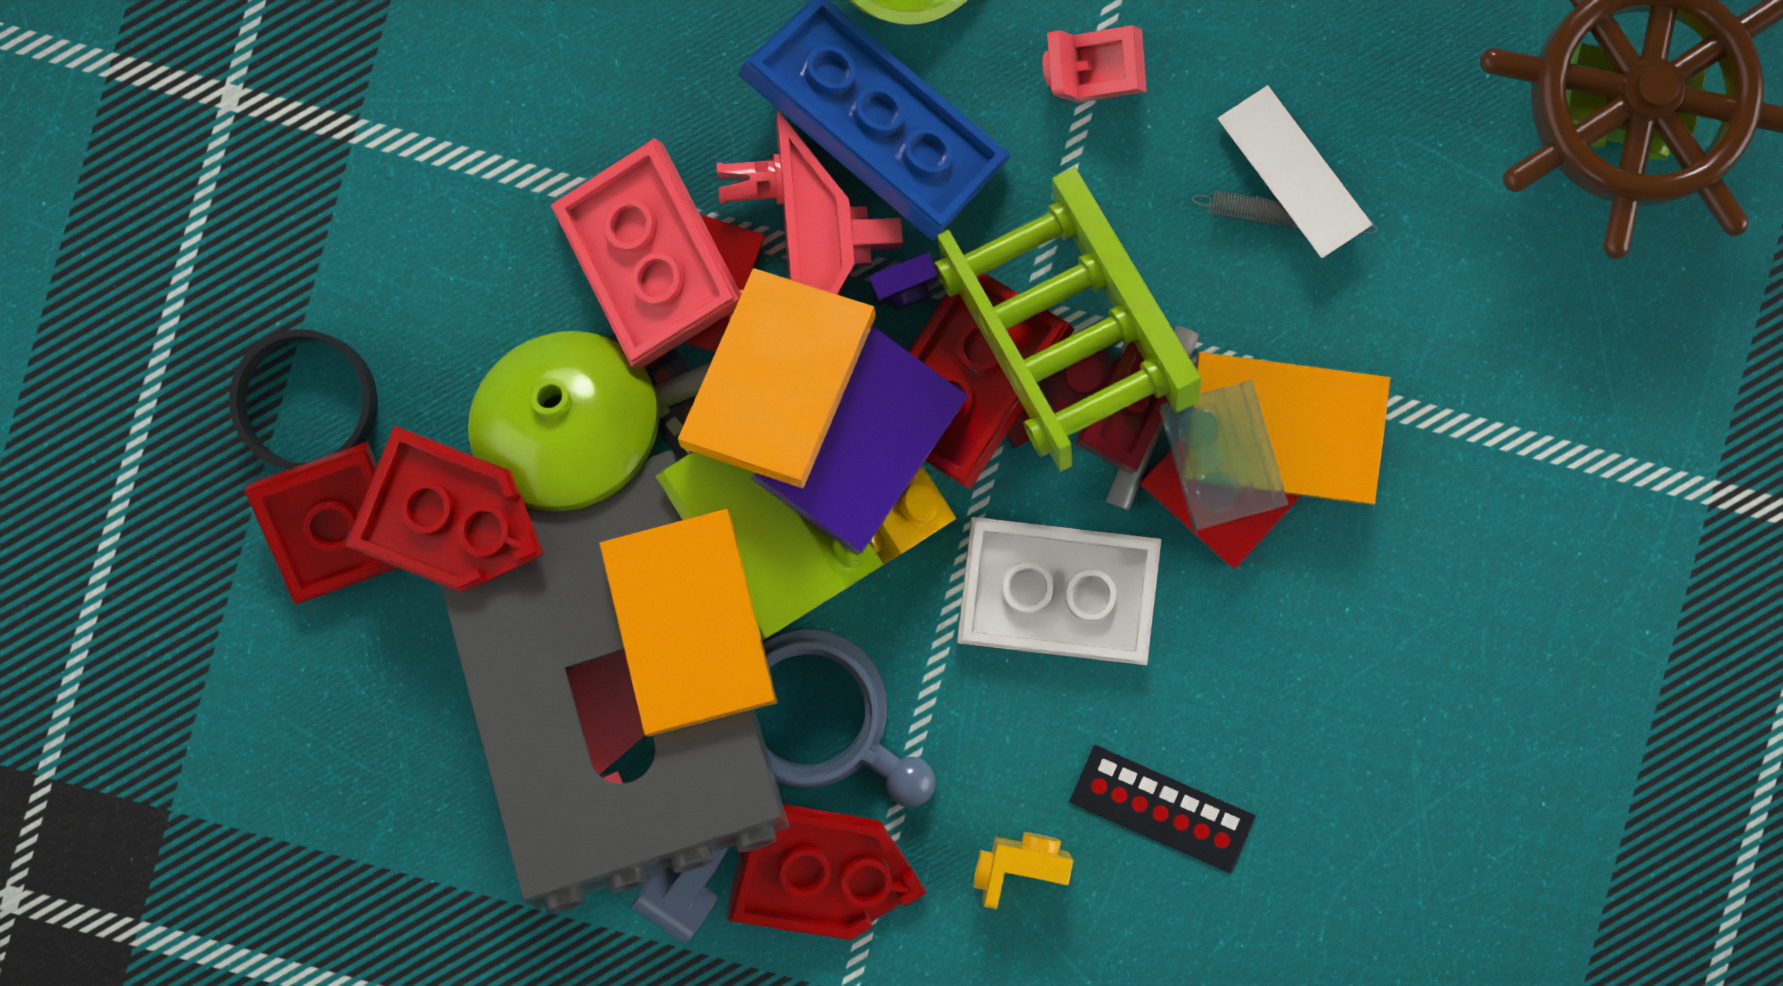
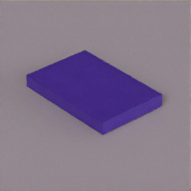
[751,326,968,555]

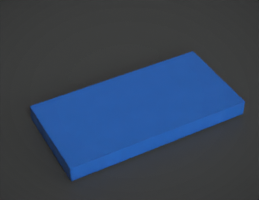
[738,0,1011,242]

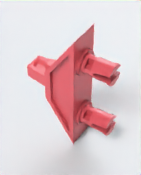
[716,110,903,321]

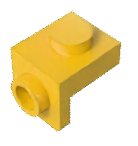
[870,465,957,570]
[973,832,1073,910]

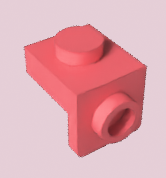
[1042,25,1147,103]

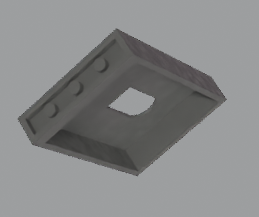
[441,450,790,914]

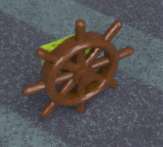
[1480,0,1783,259]

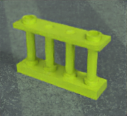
[934,167,1201,472]

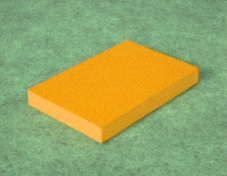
[678,268,876,489]
[1181,352,1391,505]
[599,509,777,737]

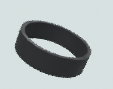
[229,329,378,469]

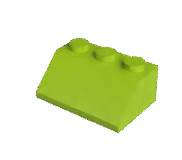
[655,452,883,640]

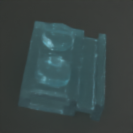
[1159,380,1289,531]

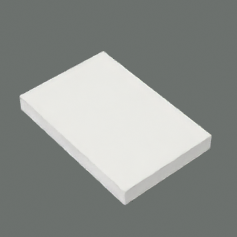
[957,517,1161,665]

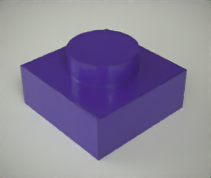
[869,252,938,310]

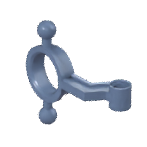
[631,628,936,945]

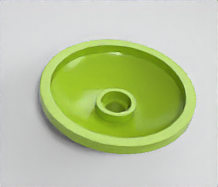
[468,331,659,512]

